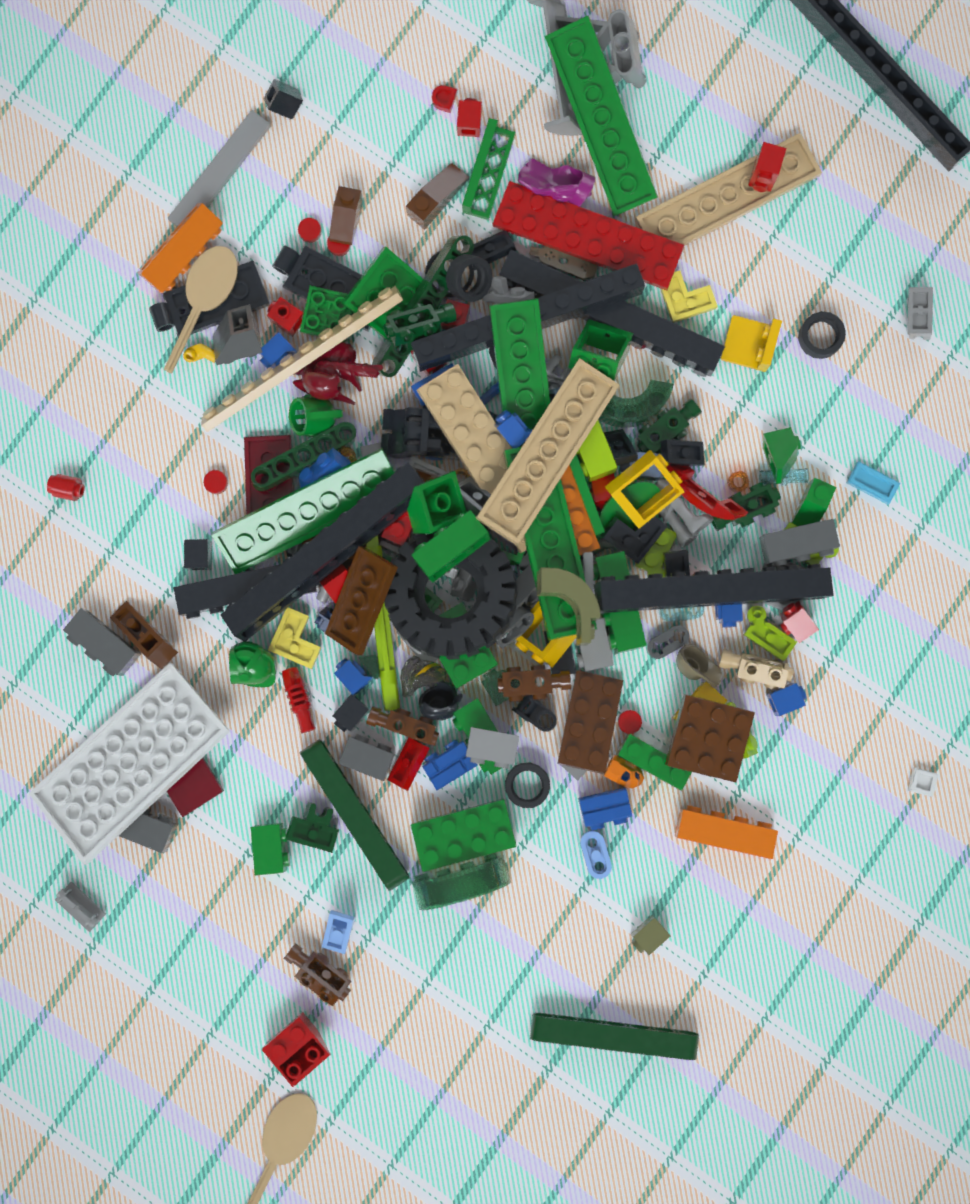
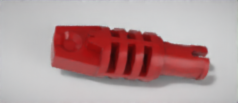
[282,667,316,734]

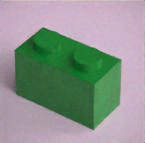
[250,823,290,876]

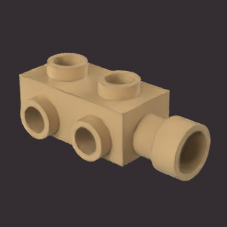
[719,649,794,689]

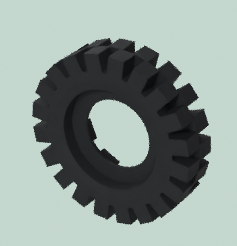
[384,531,517,660]

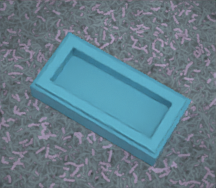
[846,461,900,505]

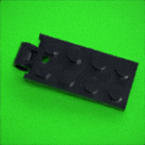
[272,245,371,332]
[149,260,270,338]

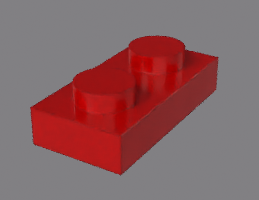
[387,737,430,791]

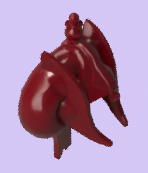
[292,341,383,405]

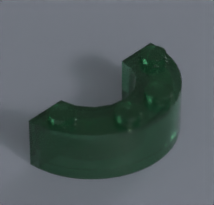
[598,380,674,428]
[411,852,511,910]

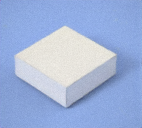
[907,767,939,797]

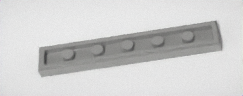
[167,110,271,226]

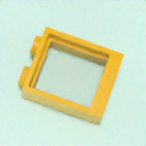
[605,450,684,528]
[515,601,576,668]

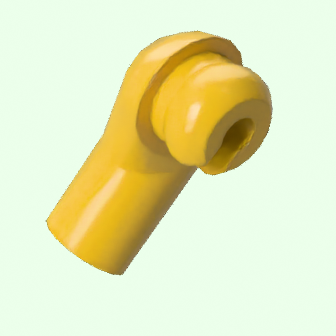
[183,343,216,363]

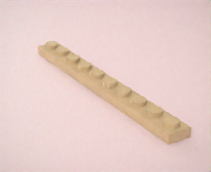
[201,286,403,432]

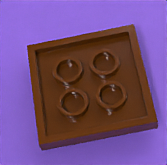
[665,694,755,783]

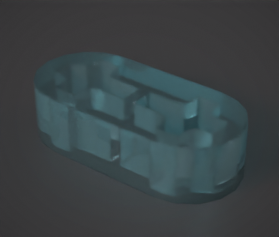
[658,607,705,622]

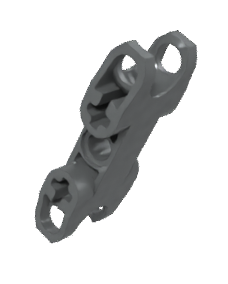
[495,553,539,648]

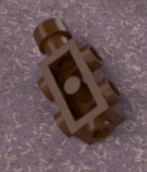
[497,665,571,702]
[366,706,439,746]
[283,943,352,1007]

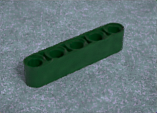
[251,422,356,492]

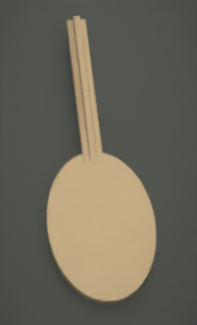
[163,246,238,373]
[247,1093,317,1204]

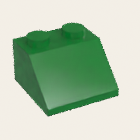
[407,471,467,534]

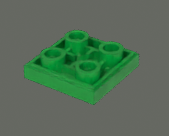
[300,286,353,341]

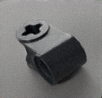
[511,695,557,732]

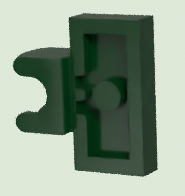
[285,802,339,853]

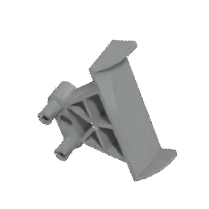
[526,0,646,136]

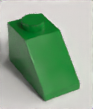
[762,427,801,484]
[791,478,837,527]

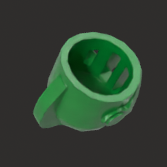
[288,394,344,438]
[229,641,277,688]

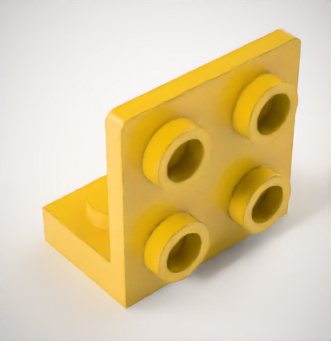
[721,315,782,372]

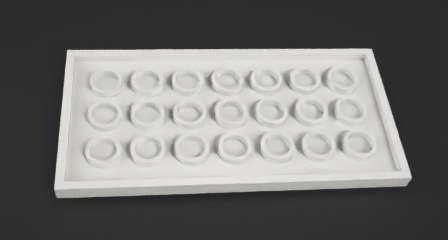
[28,663,231,865]

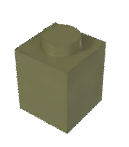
[631,915,671,955]

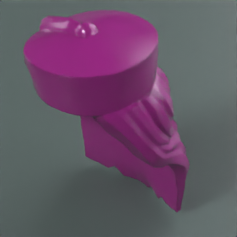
[518,158,595,206]

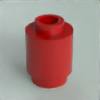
[47,474,85,501]

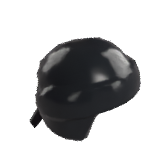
[418,681,463,721]

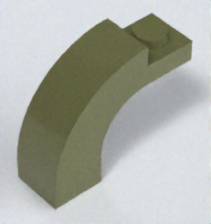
[537,568,601,646]

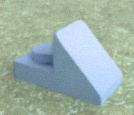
[322,910,356,954]

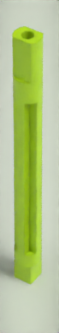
[366,535,400,711]

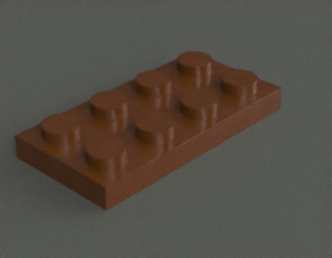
[325,546,398,655]
[557,670,624,774]

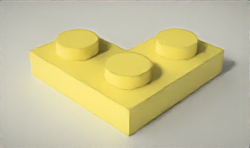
[660,271,718,323]
[268,607,322,669]

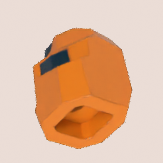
[603,755,644,789]

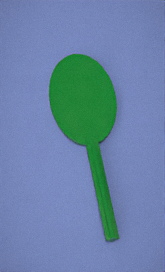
[596,481,660,541]

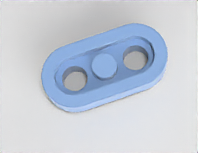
[580,830,612,879]

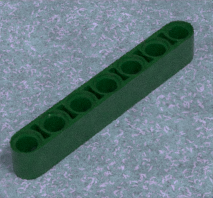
[372,235,474,377]
[300,739,410,891]
[530,1013,699,1060]

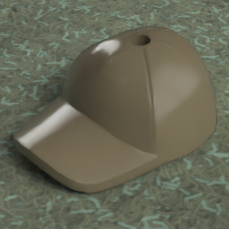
[676,644,722,687]

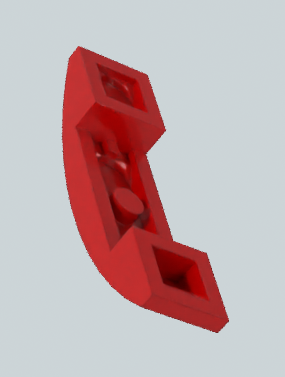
[665,465,748,520]

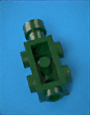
[384,303,456,347]
[637,398,702,454]
[710,482,781,531]

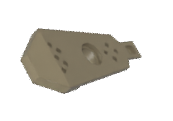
[529,246,598,281]

